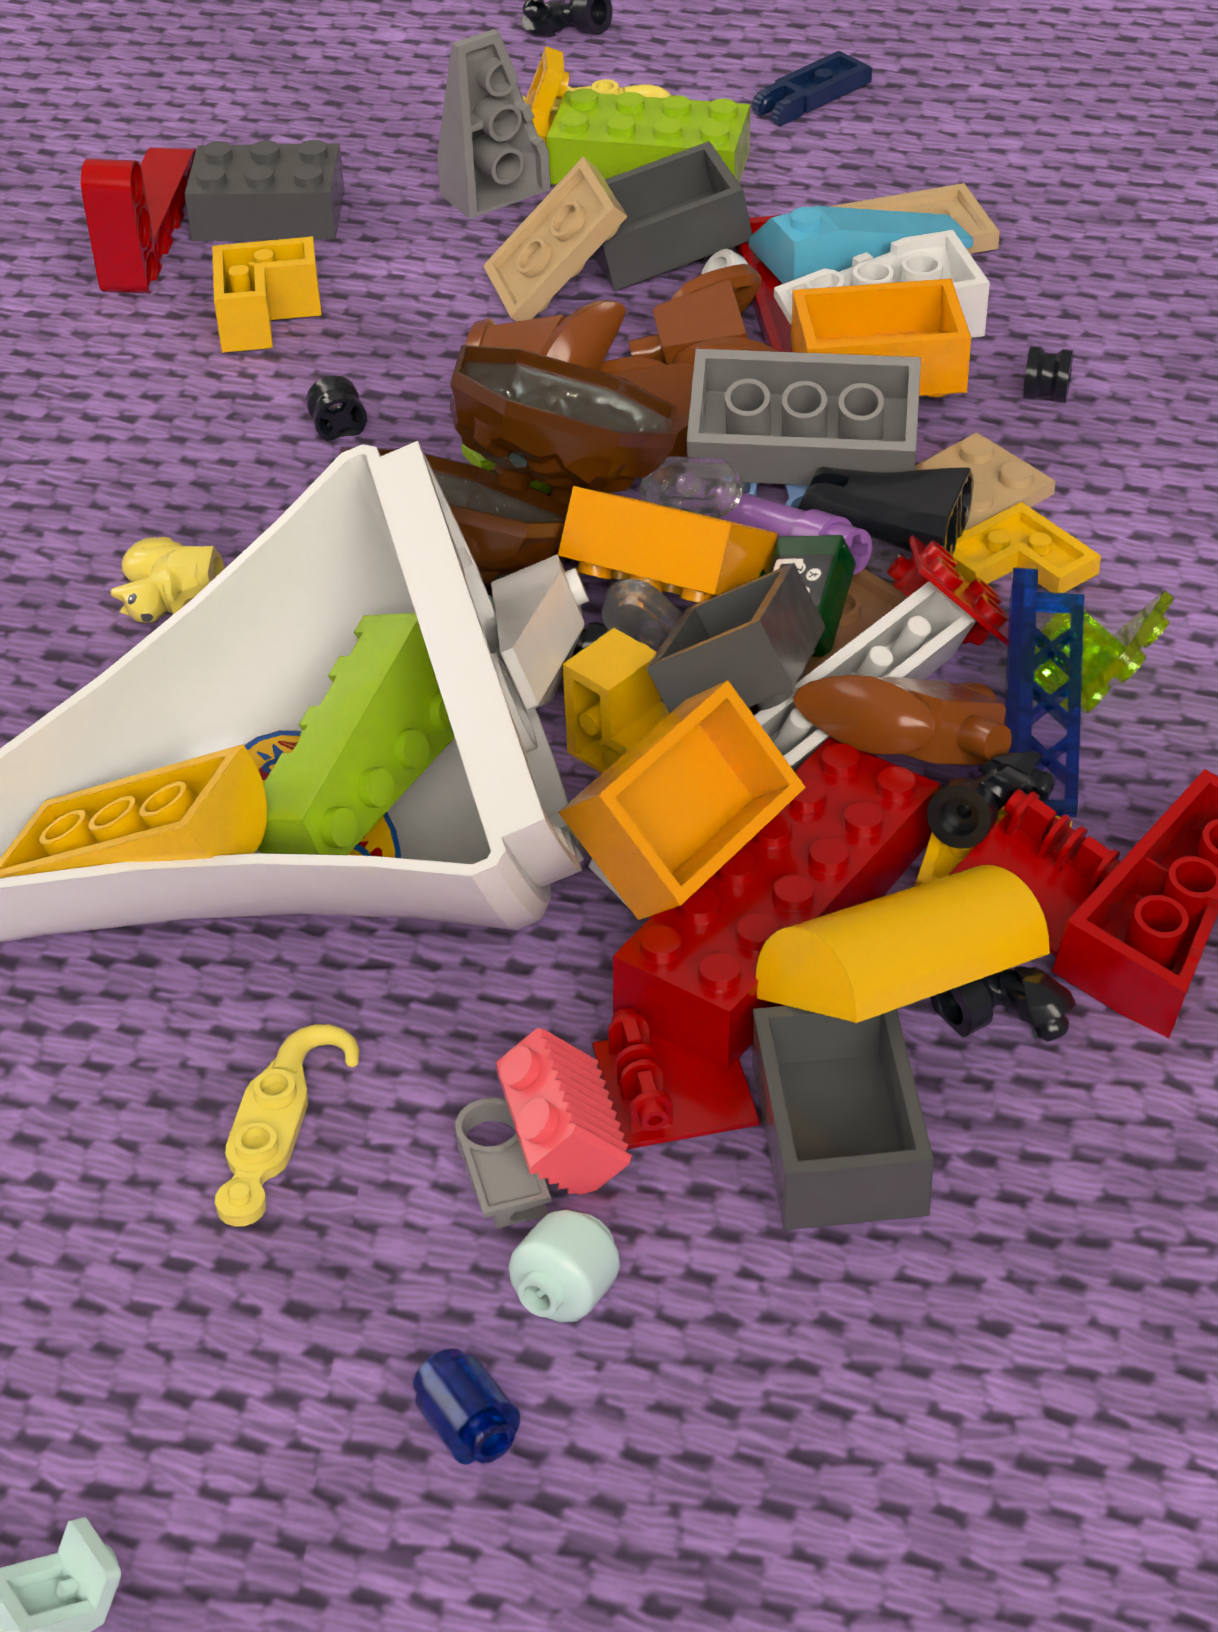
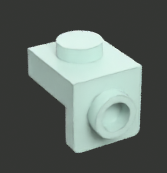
[0,1517,121,1632]

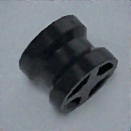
[1023,345,1074,403]
[306,375,367,441]

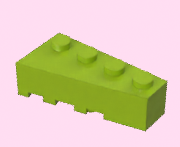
[258,613,455,855]

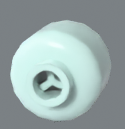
[508,1210,620,1322]

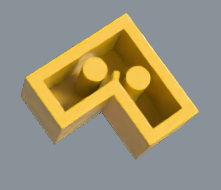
[212,236,322,353]
[562,628,669,773]

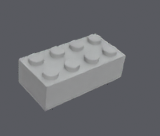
[687,349,921,485]

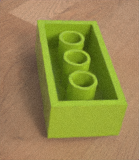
[546,89,750,184]

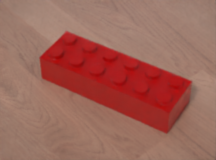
[613,737,940,1070]

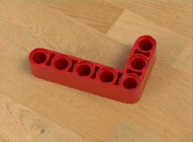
[81,147,196,294]

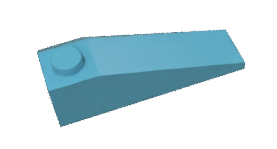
[749,206,973,284]

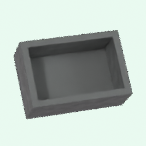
[185,140,345,241]
[593,141,752,291]
[647,563,825,714]
[752,1006,934,1231]

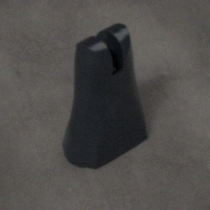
[798,467,974,556]

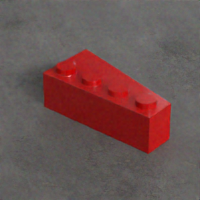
[1052,769,1218,1039]

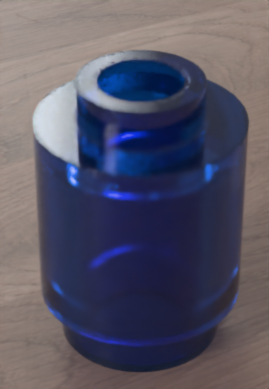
[413,1348,520,1465]

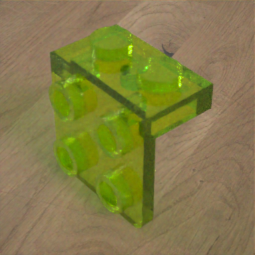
[1006,590,1174,720]

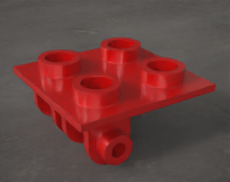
[887,535,1013,648]
[948,789,1121,956]
[592,1008,760,1150]

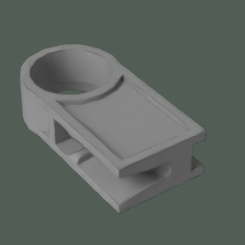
[455,1097,551,1229]

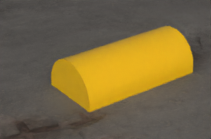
[0,744,267,878]
[756,865,1050,1023]

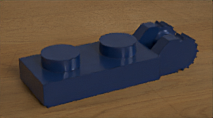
[751,51,872,127]

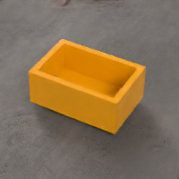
[791,278,971,397]
[558,486,778,603]
[558,680,806,920]

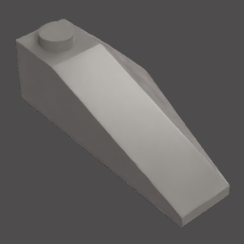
[437,29,550,219]

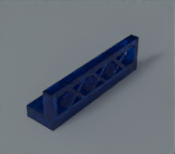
[1005,568,1084,818]

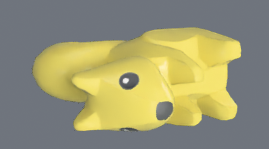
[111,537,225,623]

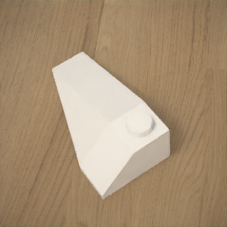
[774,230,990,338]
[491,554,589,710]

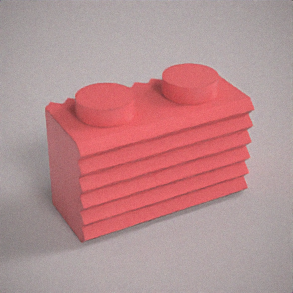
[496,1028,632,1195]

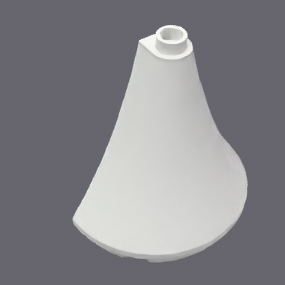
[0,441,584,943]

